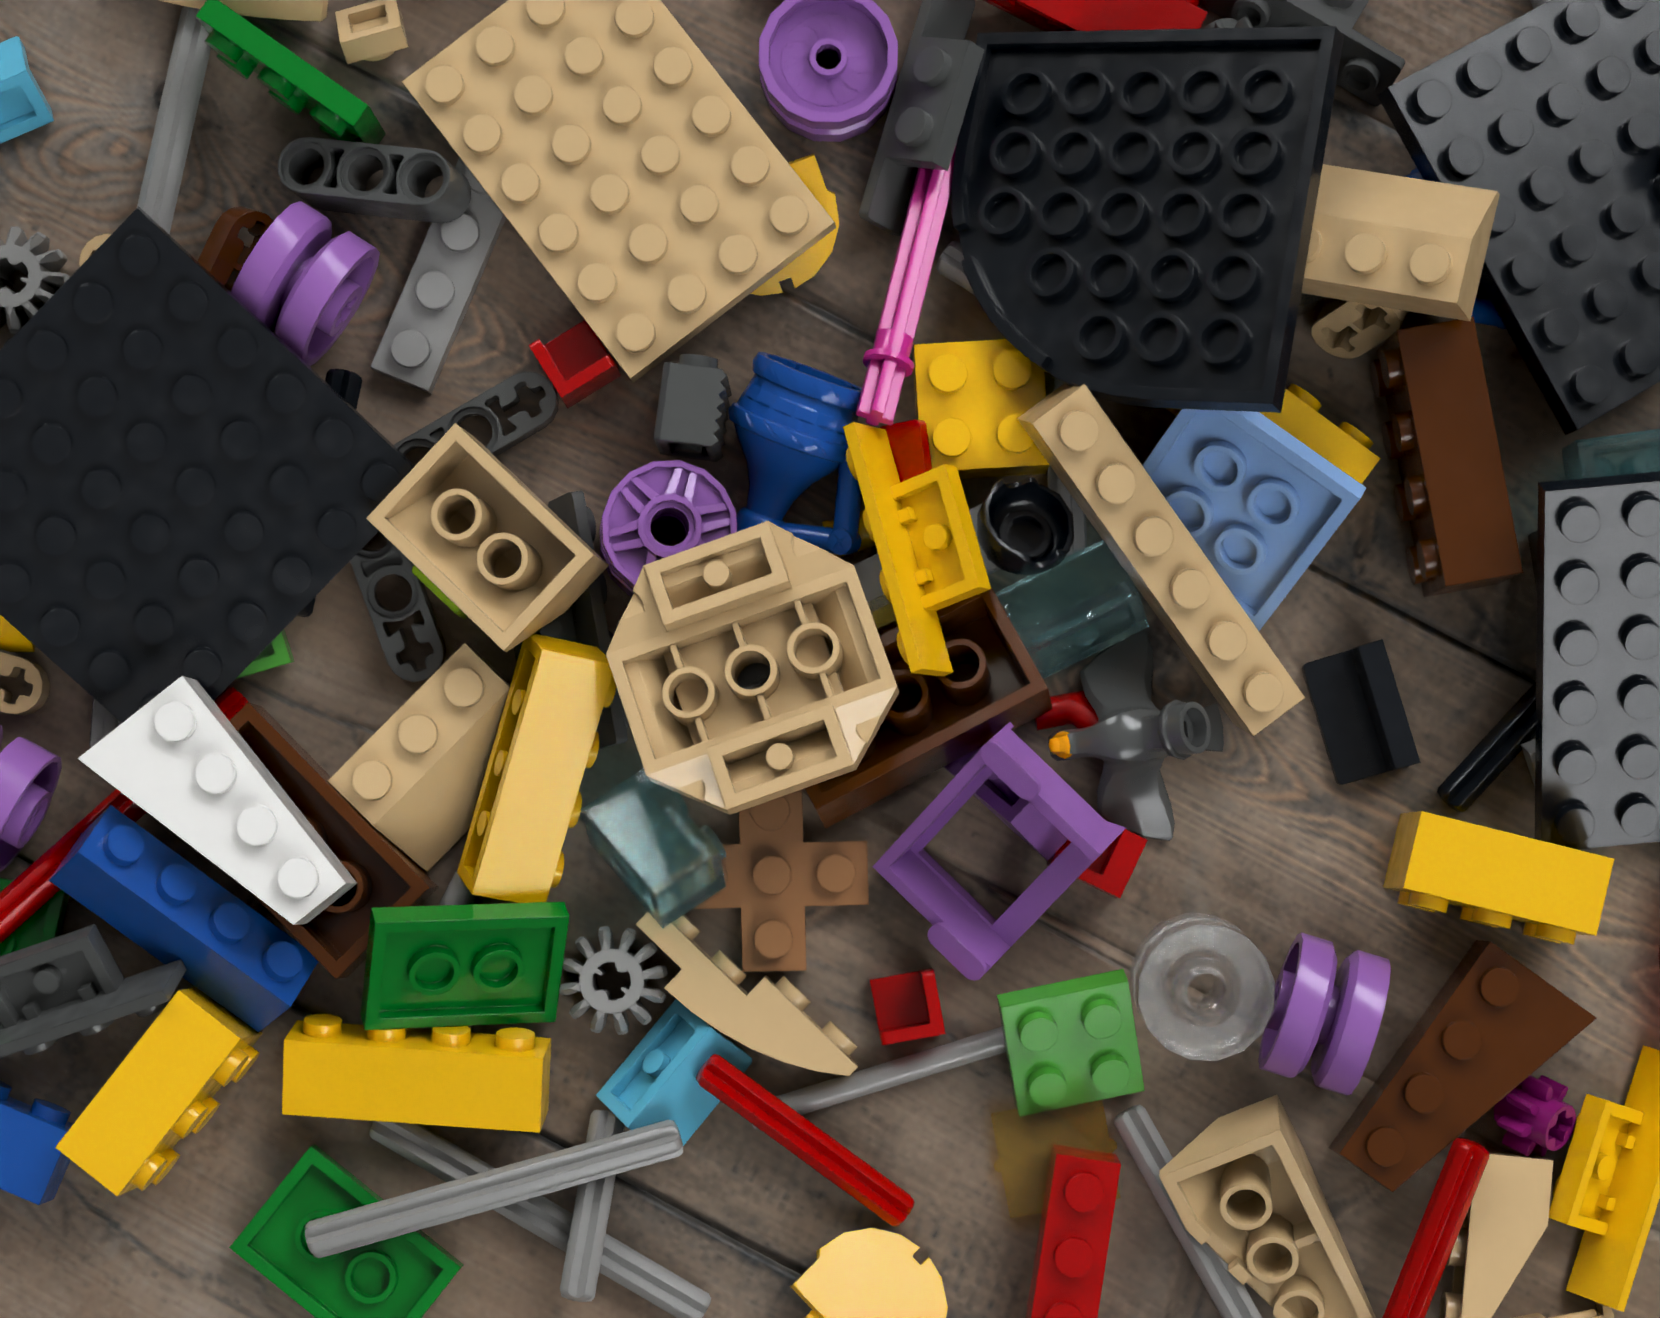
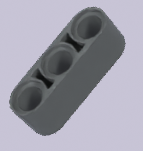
[278,137,471,223]

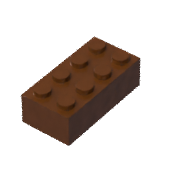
[1370,316,1523,597]
[804,587,1052,828]
[230,702,439,979]

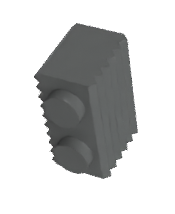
[654,354,732,462]

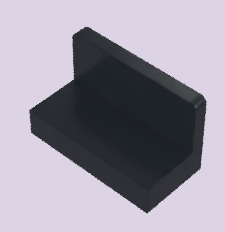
[1302,639,1421,785]

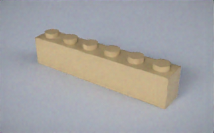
[1017,384,1305,736]

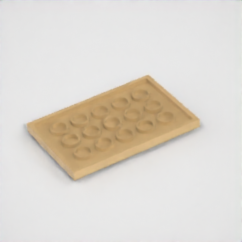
[402,0,836,383]

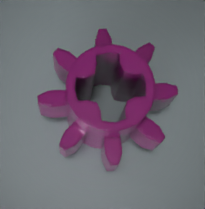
[1494,1075,1576,1157]

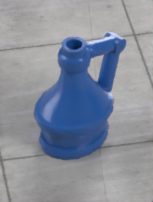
[728,352,862,555]

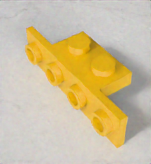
[843,422,991,677]
[1549,1045,1660,1312]

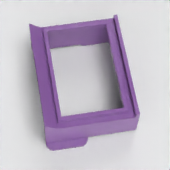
[872,722,1126,981]

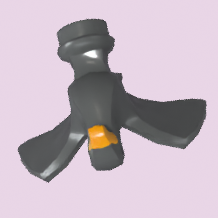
[1048,631,1224,841]

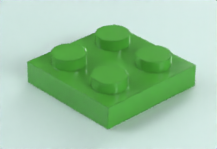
[997,969,1145,1117]

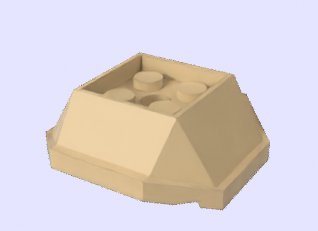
[606,521,899,815]

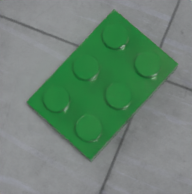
[196,0,386,144]
[360,902,570,1030]
[229,1144,464,1318]

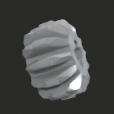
[0,226,70,335]
[559,926,668,1035]

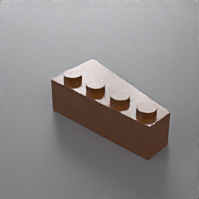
[1328,940,1596,1192]

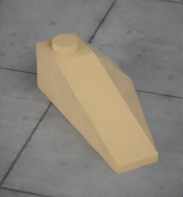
[1159,1095,1376,1318]

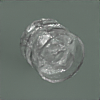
[1130,913,1275,1061]

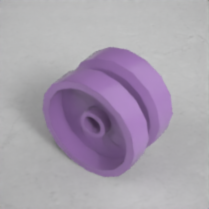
[759,0,898,142]
[231,201,380,366]
[1258,932,1391,1096]

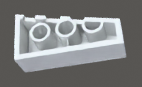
[77,676,357,925]

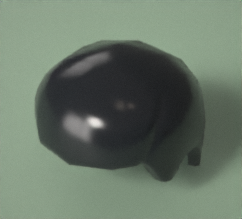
[977,477,1074,575]

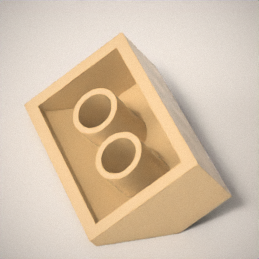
[1301,164,1500,321]
[366,423,609,652]
[328,643,510,872]

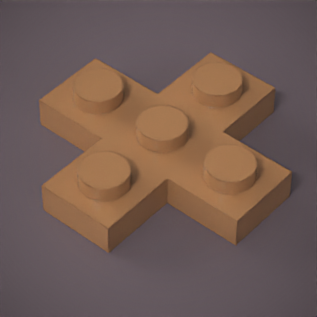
[676,789,869,972]

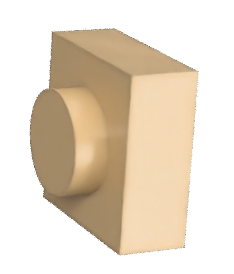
[335,0,408,64]

